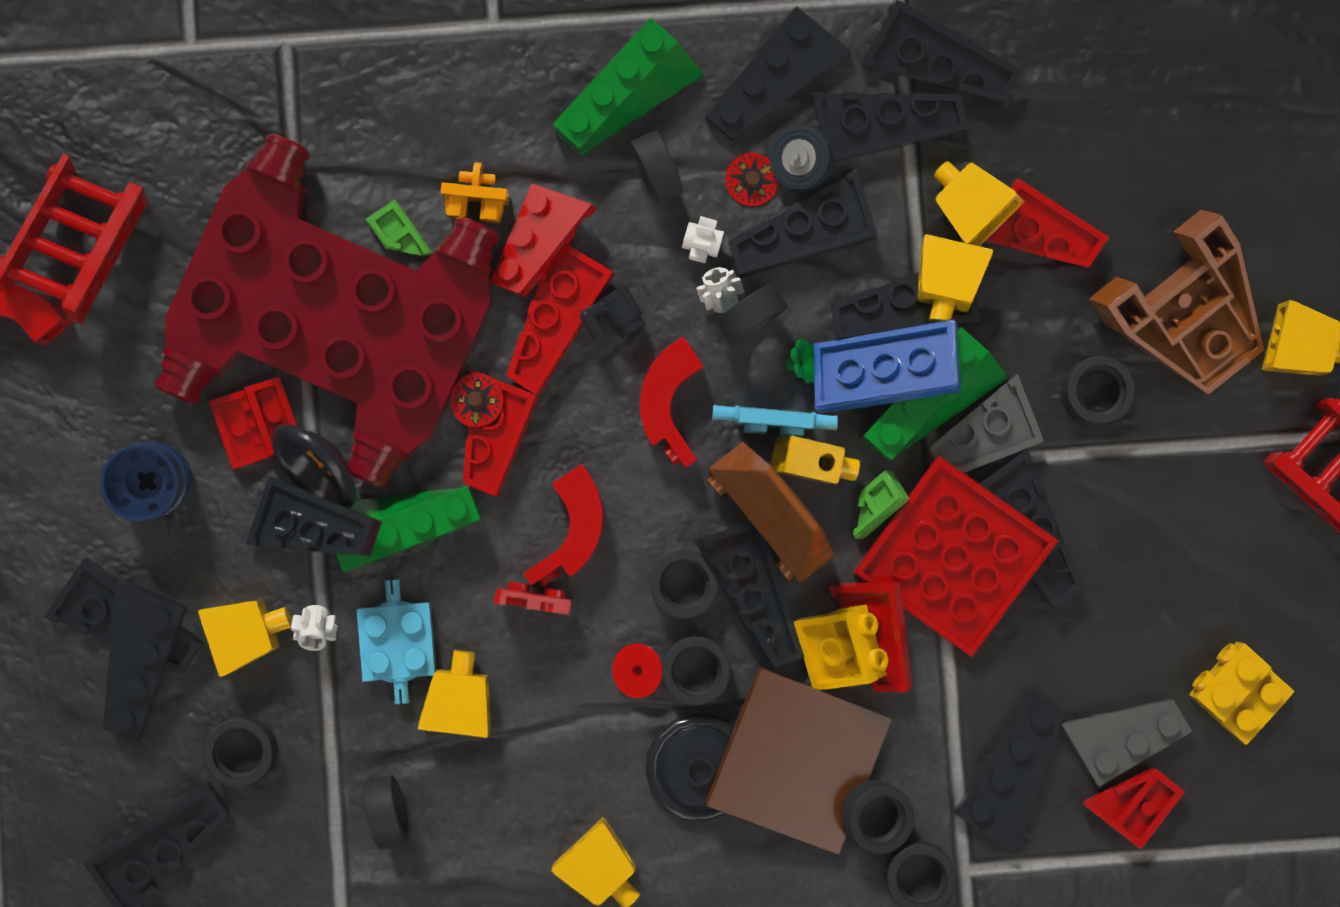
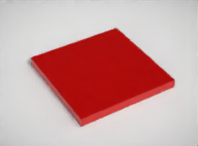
[853,455,1059,658]

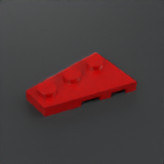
[985,178,1109,268]
[490,183,597,297]
[463,370,539,497]
[828,582,913,692]

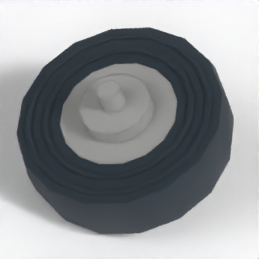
[769,125,835,191]

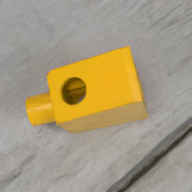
[934,162,1025,247]
[918,234,993,323]
[1262,300,1340,375]
[770,436,860,484]
[198,599,292,677]
[418,650,491,738]
[551,817,640,907]

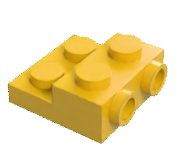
[794,604,888,690]
[1189,642,1295,745]

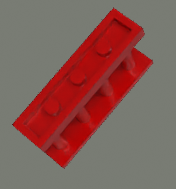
[0,154,148,325]
[1262,398,1340,534]

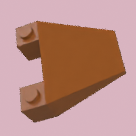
[1089,210,1264,395]
[707,441,835,583]

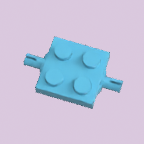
[712,405,838,438]
[357,579,436,704]

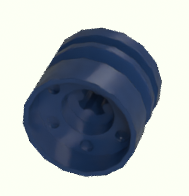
[100,441,192,522]

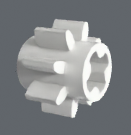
[682,216,724,263]
[696,267,744,313]
[291,605,338,651]

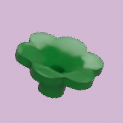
[785,338,814,384]

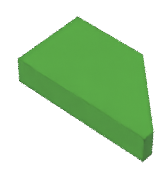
[366,199,433,258]
[853,470,910,540]

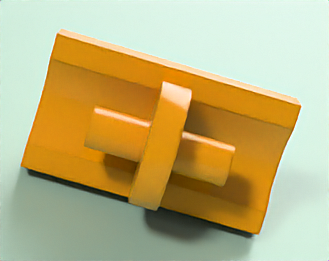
[441,162,510,223]

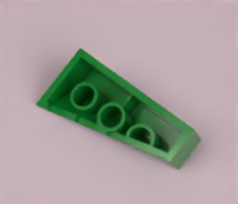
[553,18,704,157]
[860,327,1010,462]
[336,485,485,573]

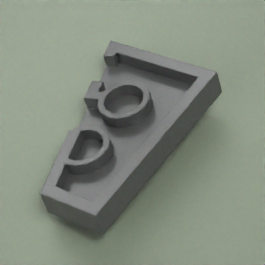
[928,374,1044,473]
[1061,699,1192,787]

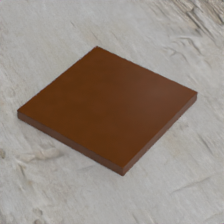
[705,667,892,855]

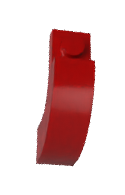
[0,284,74,346]
[640,337,704,468]
[523,464,604,587]

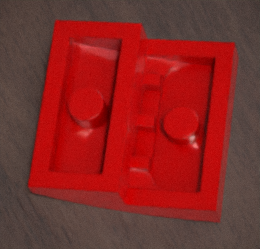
[208,377,297,471]

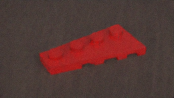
[506,243,615,396]

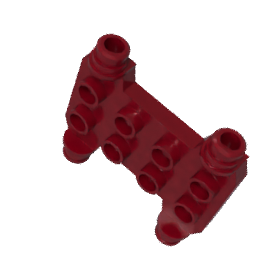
[154,133,499,489]

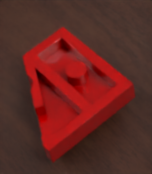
[494,581,573,615]
[1082,767,1185,849]

